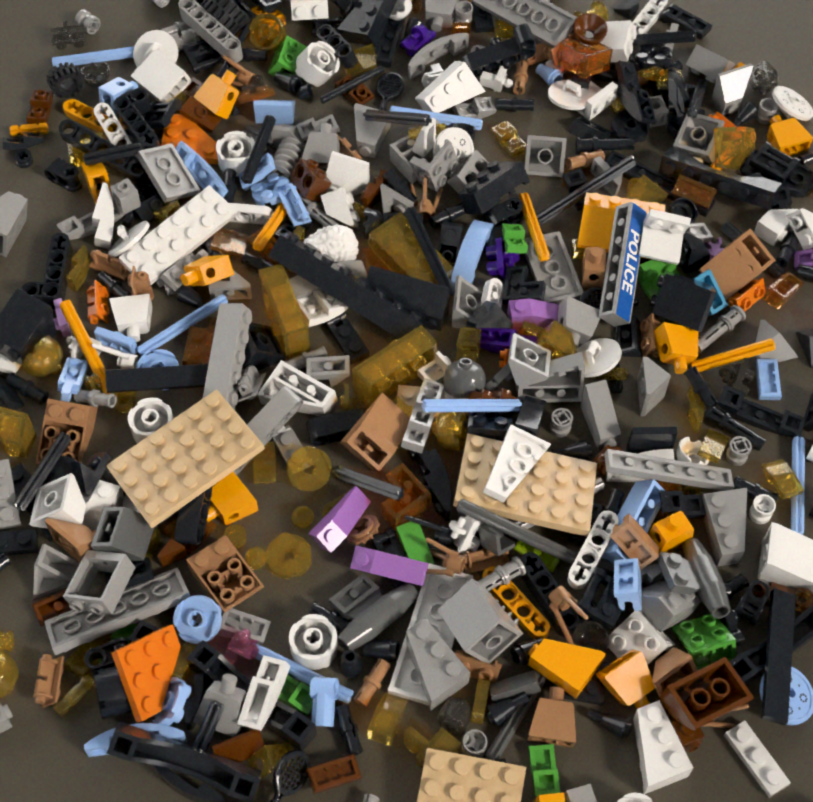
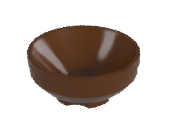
[573,13,608,45]

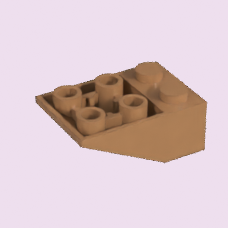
[699,229,776,300]
[340,393,410,471]
[35,399,98,464]
[186,535,264,613]

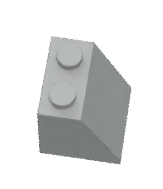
[0,191,28,257]
[438,579,523,664]

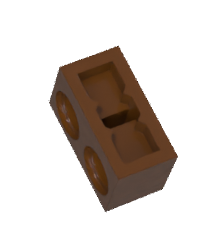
[289,158,331,203]

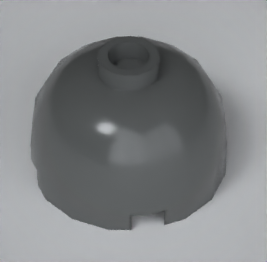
[443,358,486,398]

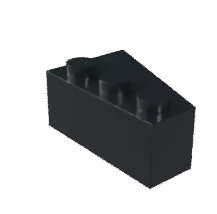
[337,0,397,47]
[459,161,530,214]

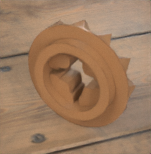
[346,514,380,546]

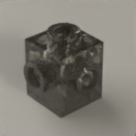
[750,60,779,95]

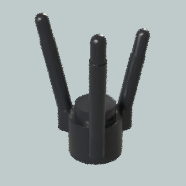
[404,515,453,549]

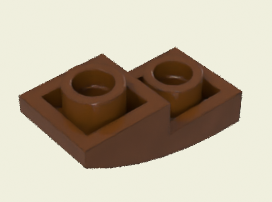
[334,74,375,105]
[26,89,54,125]
[360,169,388,210]
[468,388,518,399]

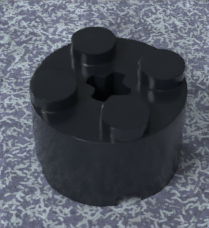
[93,666,132,719]

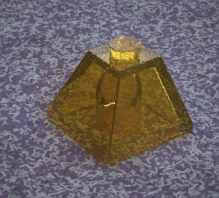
[714,127,756,170]
[0,407,37,458]

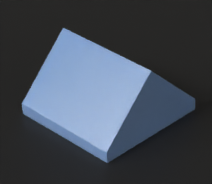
[253,100,295,124]

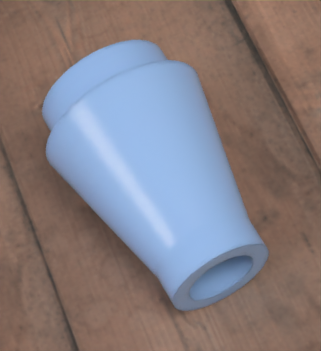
[536,64,563,86]

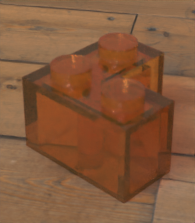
[557,40,613,78]
[381,463,431,532]

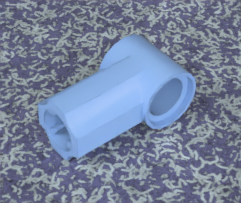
[310,677,339,727]

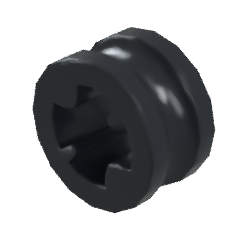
[14,149,33,168]

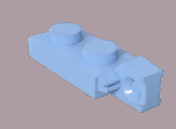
[57,357,89,402]

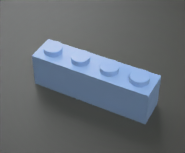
[602,479,665,564]

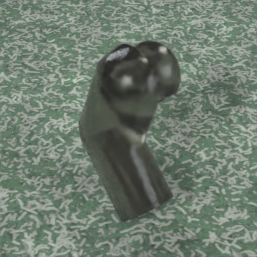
[240,75,264,95]

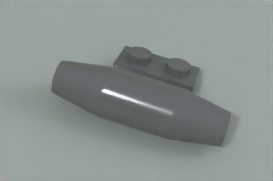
[657,538,731,618]
[329,573,419,651]

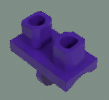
[401,24,436,58]
[486,238,519,279]

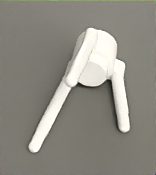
[92,343,138,370]

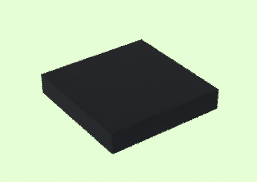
[626,427,678,454]

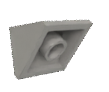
[524,135,567,177]
[452,275,483,329]
[508,333,551,385]
[637,357,671,416]

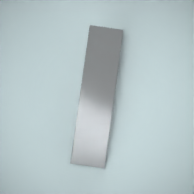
[401,378,444,454]
[172,608,271,644]

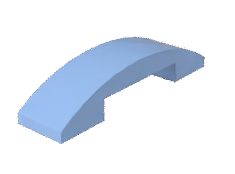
[175,141,228,197]
[451,220,494,290]
[84,723,187,757]

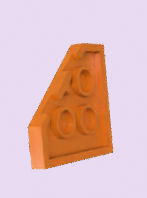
[161,114,218,165]
[111,624,181,722]

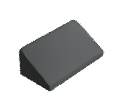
[489,669,541,703]

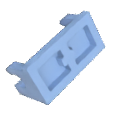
[614,558,642,611]

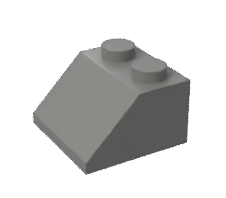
[686,44,736,84]
[641,581,702,632]

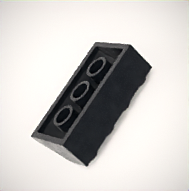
[367,266,450,331]

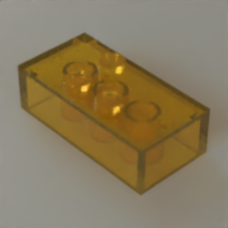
[368,212,454,285]
[258,264,310,359]
[352,325,437,408]

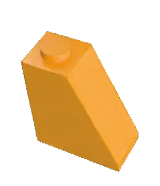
[528,638,606,699]

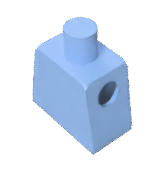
[98,78,139,121]

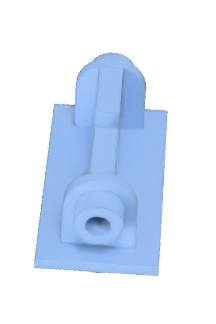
[277,183,312,227]

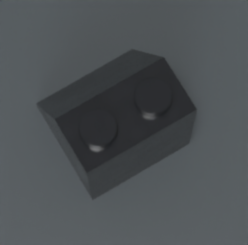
[649,270,716,332]
[0,288,56,366]

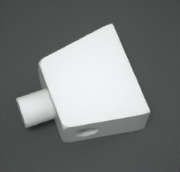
[110,294,153,343]

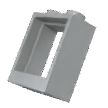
[63,550,135,615]

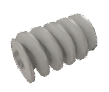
[270,137,303,180]

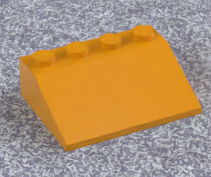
[577,192,665,260]

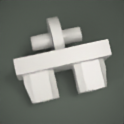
[449,515,484,554]

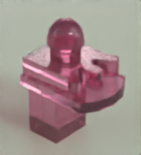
[224,629,259,665]

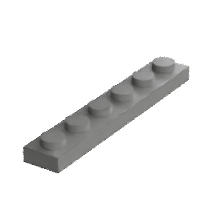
[604,449,734,491]

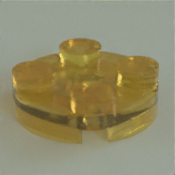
[286,446,332,491]
[266,532,312,579]

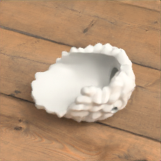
[304,224,359,263]

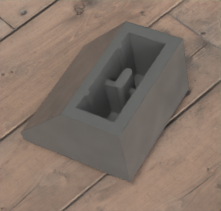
[91,507,154,561]

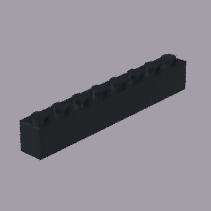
[269,232,426,345]

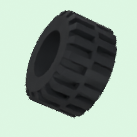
[200,0,249,36]

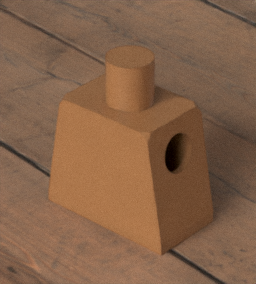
[581,247,606,294]
[527,687,576,748]

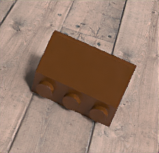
[659,657,754,730]

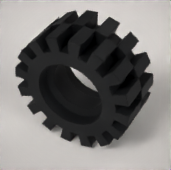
[47,62,84,99]

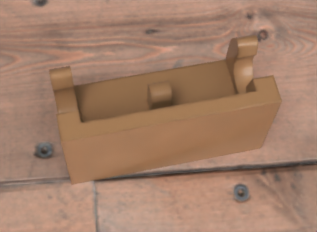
[610,514,659,570]

